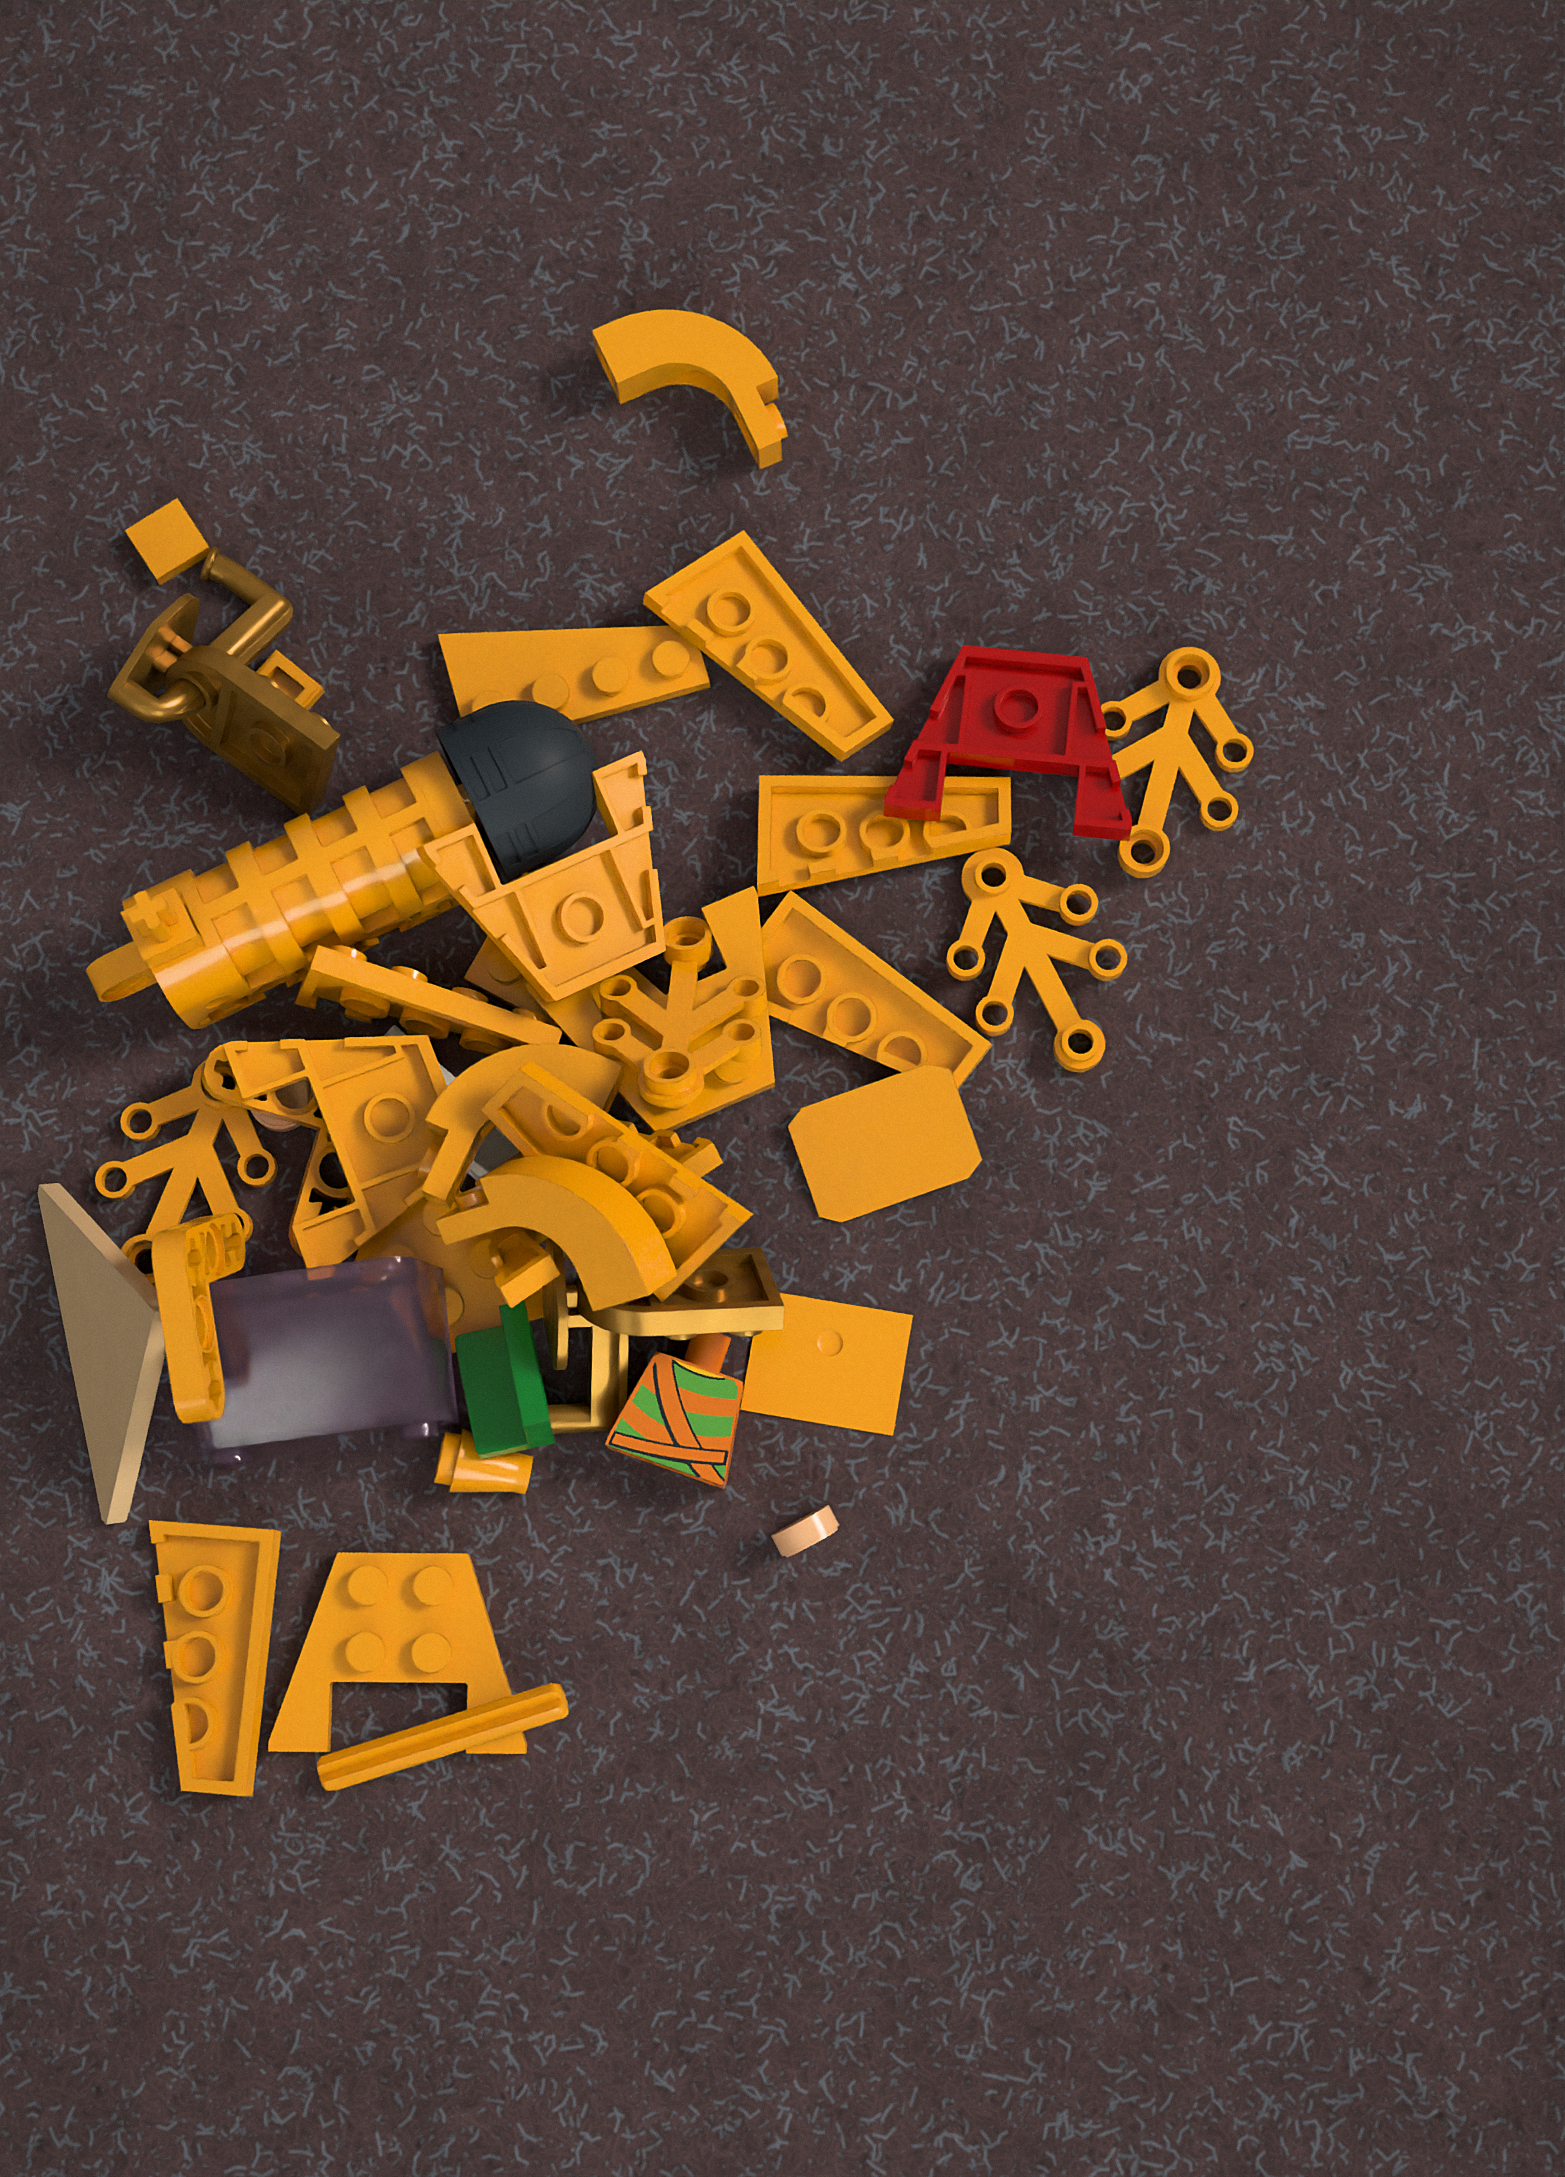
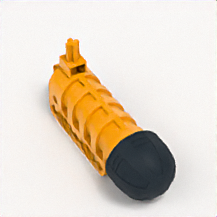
[86,700,599,1029]

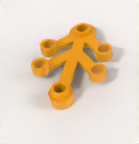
[1101,647,1254,878]
[946,847,1127,1072]
[592,916,767,1108]
[95,1061,278,1287]

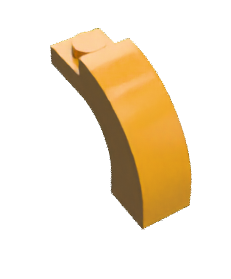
[592,310,788,470]
[417,1043,625,1210]
[435,1156,678,1311]

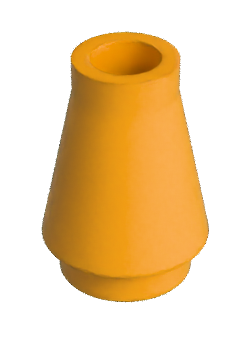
[434,1428,533,1495]

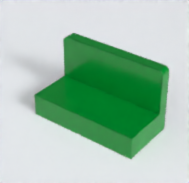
[455,1300,555,1459]

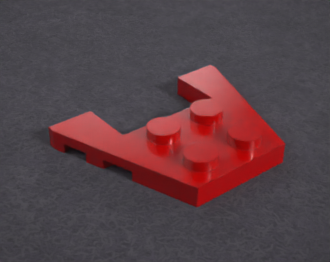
[883,645,1132,841]

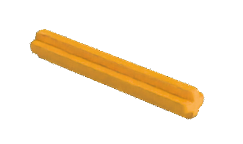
[317,1683,569,1791]

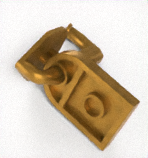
[107,547,341,817]
[542,1237,784,1434]

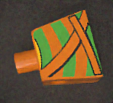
[605,1333,744,1489]

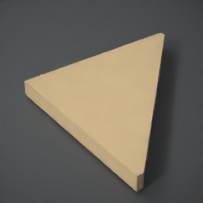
[37,1183,166,1525]

